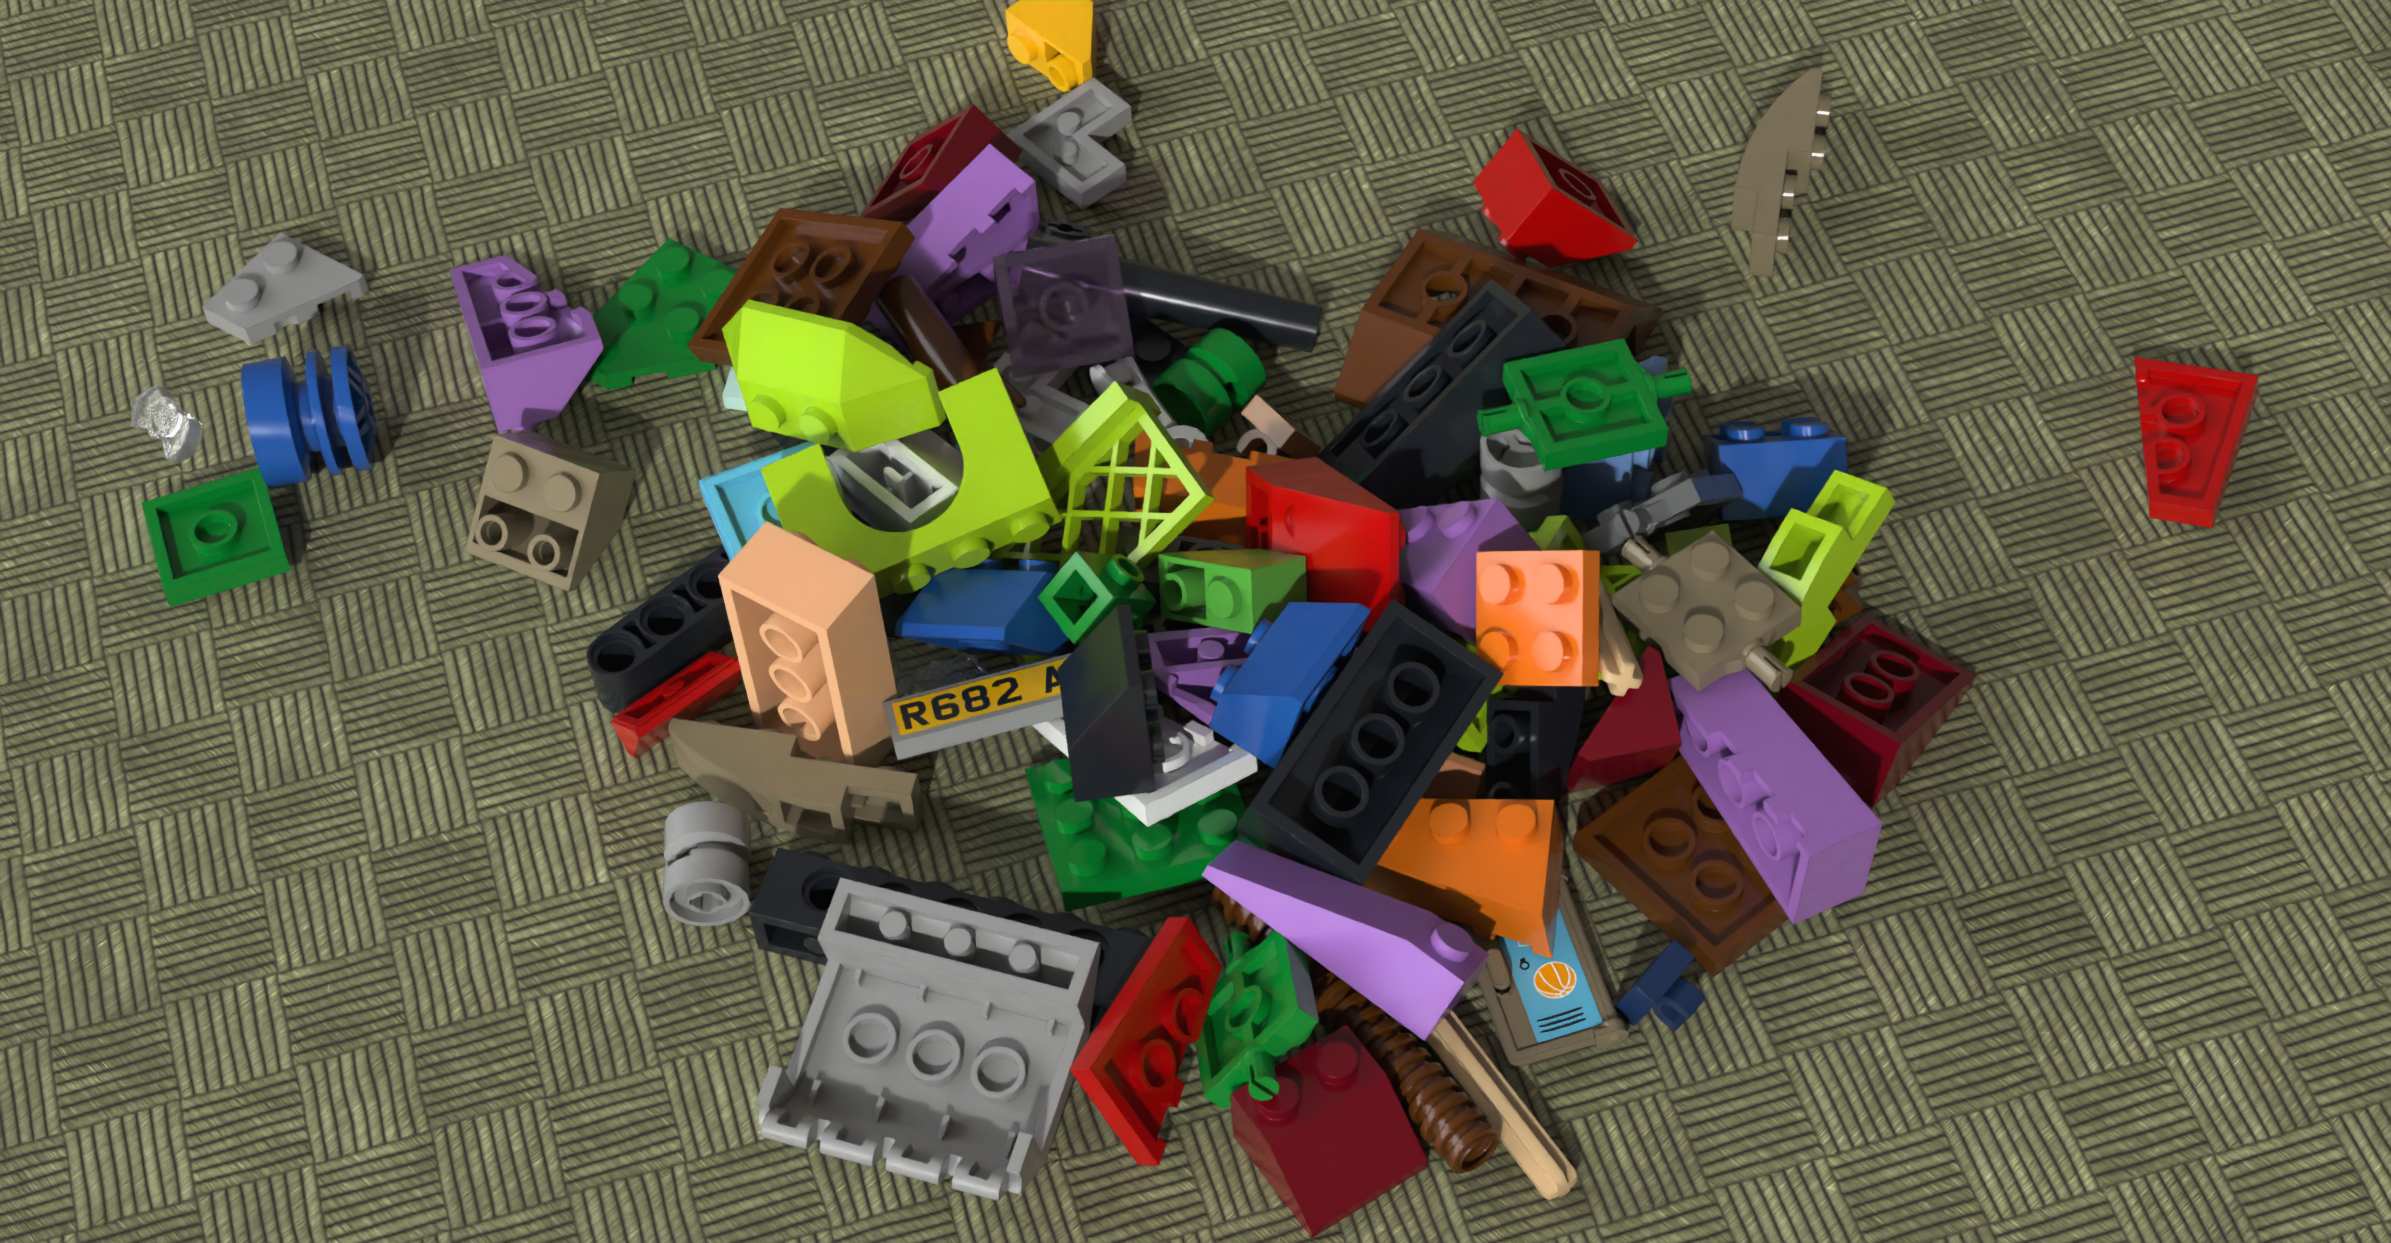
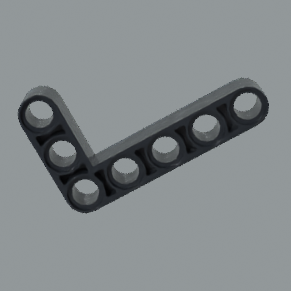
[586,508,923,713]

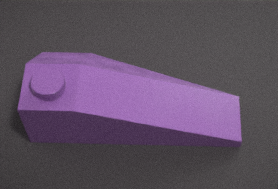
[449,255,603,433]

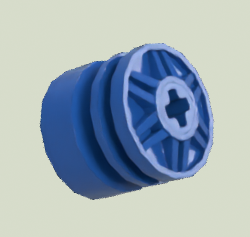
[241,344,377,488]

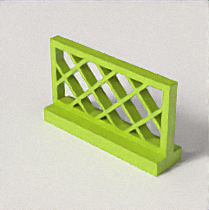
[953,381,1216,664]

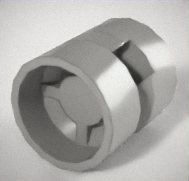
[1480,429,1563,531]
[662,801,751,927]

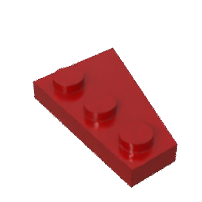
[2135,357,2259,528]
[1069,917,1222,1166]

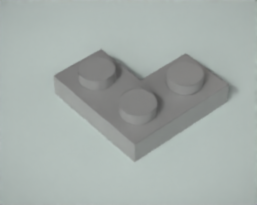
[1006,77,1132,210]

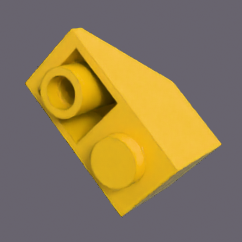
[1005,0,1097,92]

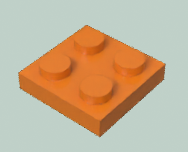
[1476,550,1600,686]

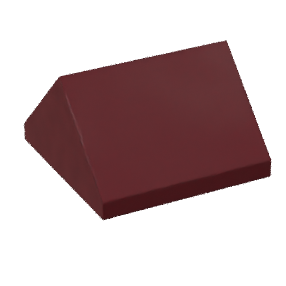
[1565,645,1682,792]

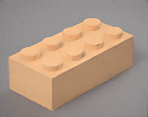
[718,521,898,768]

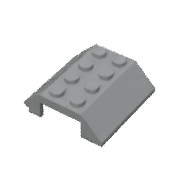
[756,877,1101,1201]

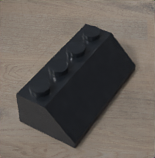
[1317,279,1570,510]
[1235,598,1504,886]

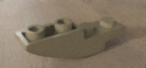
[1731,68,1832,277]
[668,718,924,845]

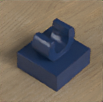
[1615,939,1706,1031]

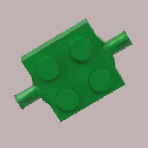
[1477,338,1692,472]
[1195,930,1319,1110]

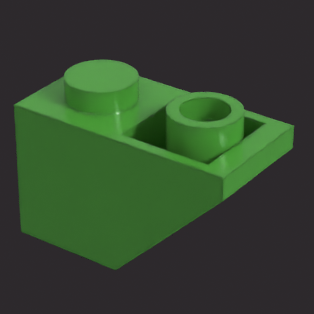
[1158,549,1307,634]

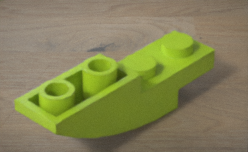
[1748,470,1896,701]

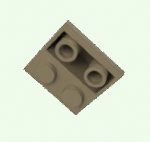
[464,431,636,591]

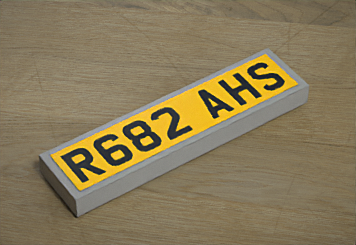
[883,653,1142,760]

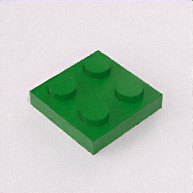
[141,468,292,607]

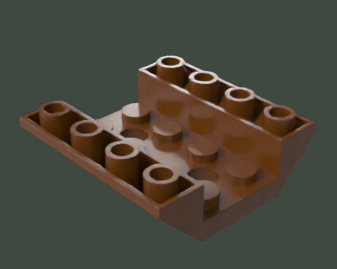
[1334,229,1662,410]

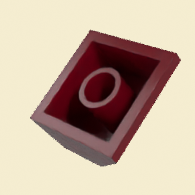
[1230,1025,1428,1238]

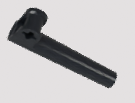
[1018,220,1322,353]

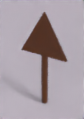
[951,320,1027,409]

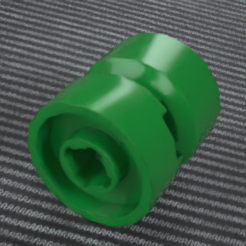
[1151,328,1266,440]

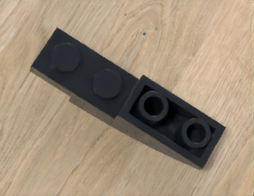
[1486,685,1586,810]

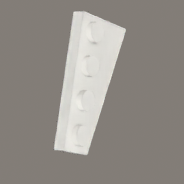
[1031,656,1258,827]

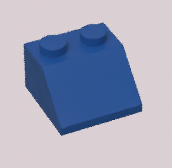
[895,559,1074,657]
[1209,602,1371,769]

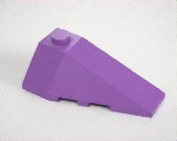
[1202,840,1489,1041]

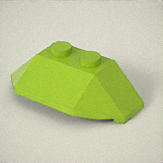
[722,299,946,452]

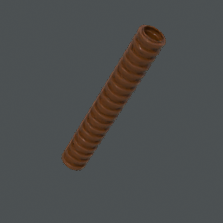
[1211,886,1501,1174]

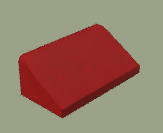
[610,651,742,758]

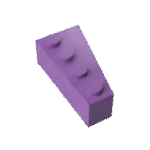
[1667,669,1882,925]

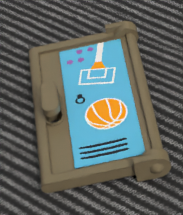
[1456,866,1629,1069]

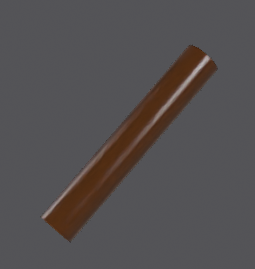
[875,274,1042,459]

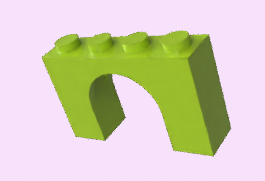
[760,367,1062,599]

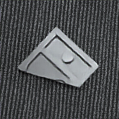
[202,233,369,345]

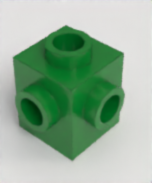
[1037,551,1157,645]

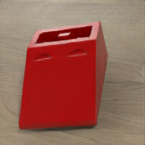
[1246,457,1405,633]

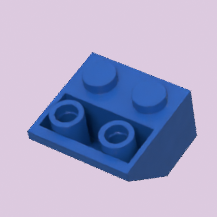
[1703,417,1848,521]

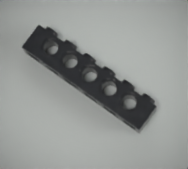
[749,848,1154,1032]

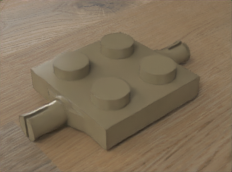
[1612,530,1802,692]

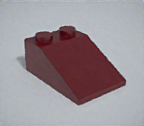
[1776,613,1977,807]

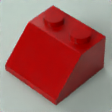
[1473,128,1638,268]

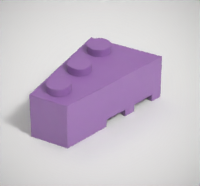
[866,144,1040,354]
[1398,498,1542,647]

